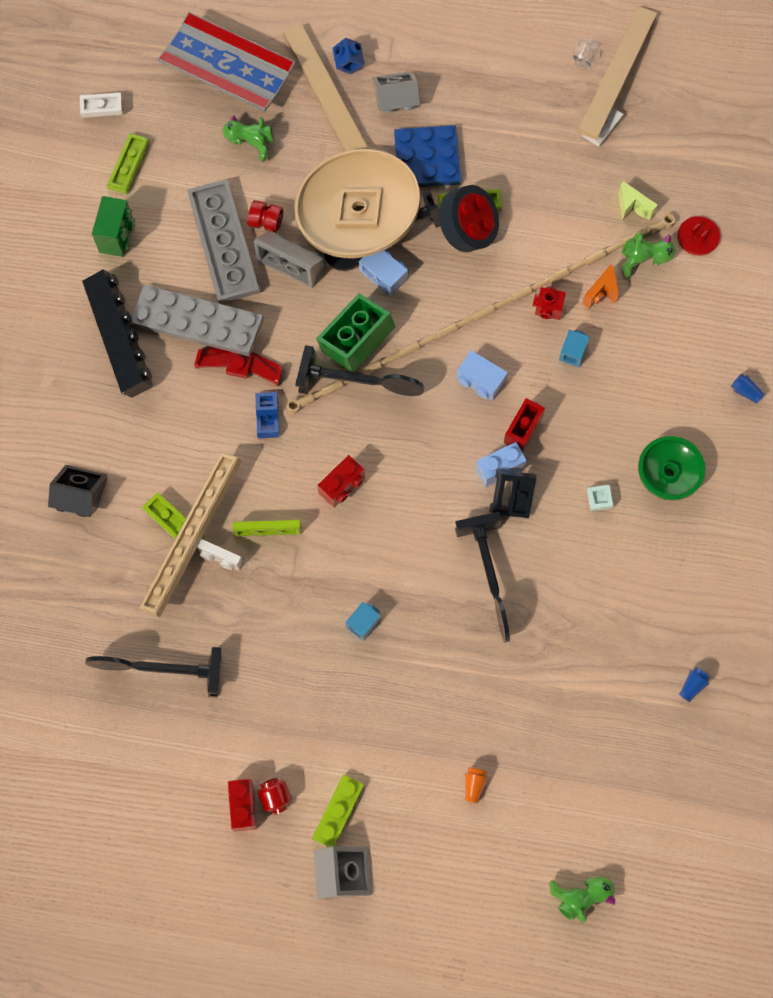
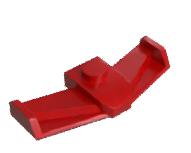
[194,348,284,386]

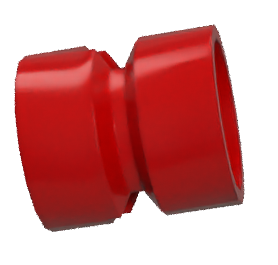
[247,199,284,233]

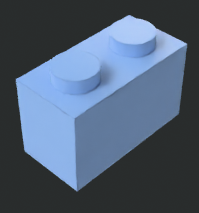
[359,249,408,296]
[456,350,508,401]
[476,442,526,488]

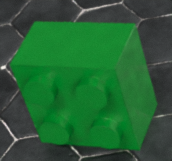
[92,196,135,257]

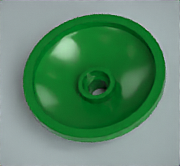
[638,436,705,501]

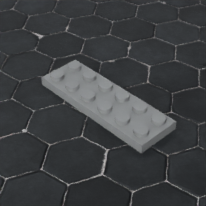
[187,179,260,304]
[131,285,264,357]

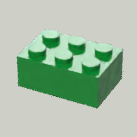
[316,293,396,372]

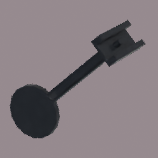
[324,190,440,271]
[295,345,425,396]
[455,512,510,643]
[85,647,221,697]

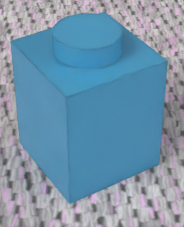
[559,330,590,367]
[345,602,381,641]

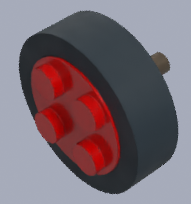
[439,185,499,252]

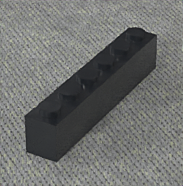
[82,269,153,398]

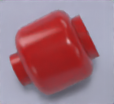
[257,777,292,815]

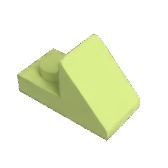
[618,181,657,220]

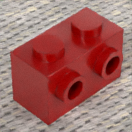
[317,455,365,508]

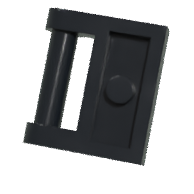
[489,468,536,518]

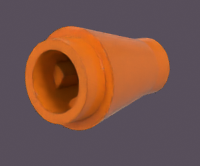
[465,767,488,803]

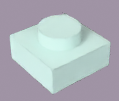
[587,485,613,511]

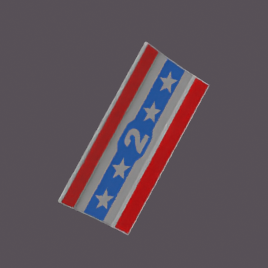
[158,12,295,111]

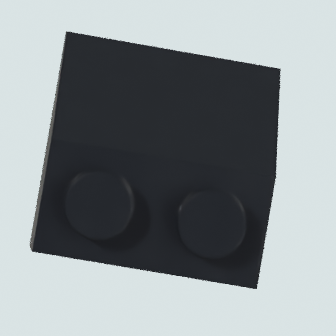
[48,465,107,517]

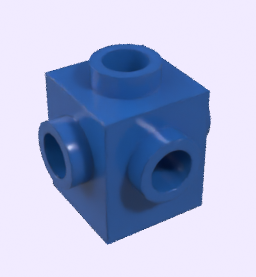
[332,38,365,74]

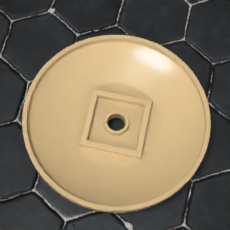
[295,149,421,258]

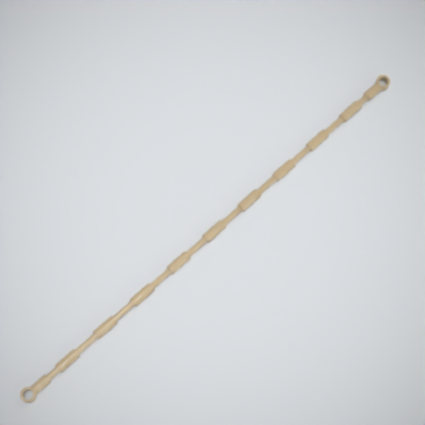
[287,214,675,414]

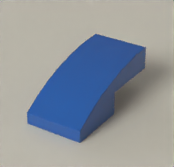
[255,392,279,439]

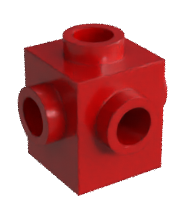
[532,287,566,320]

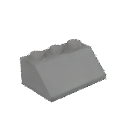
[254,231,325,288]

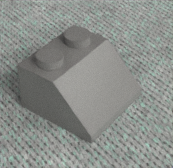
[372,71,420,113]
[314,847,372,899]

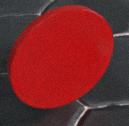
[677,216,720,256]

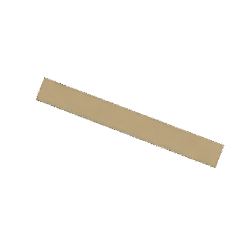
[578,6,657,140]
[283,24,368,151]
[139,452,242,618]

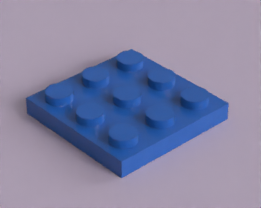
[394,125,461,187]

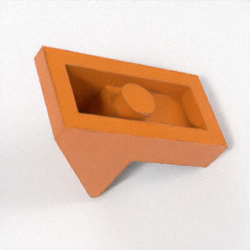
[583,264,619,309]

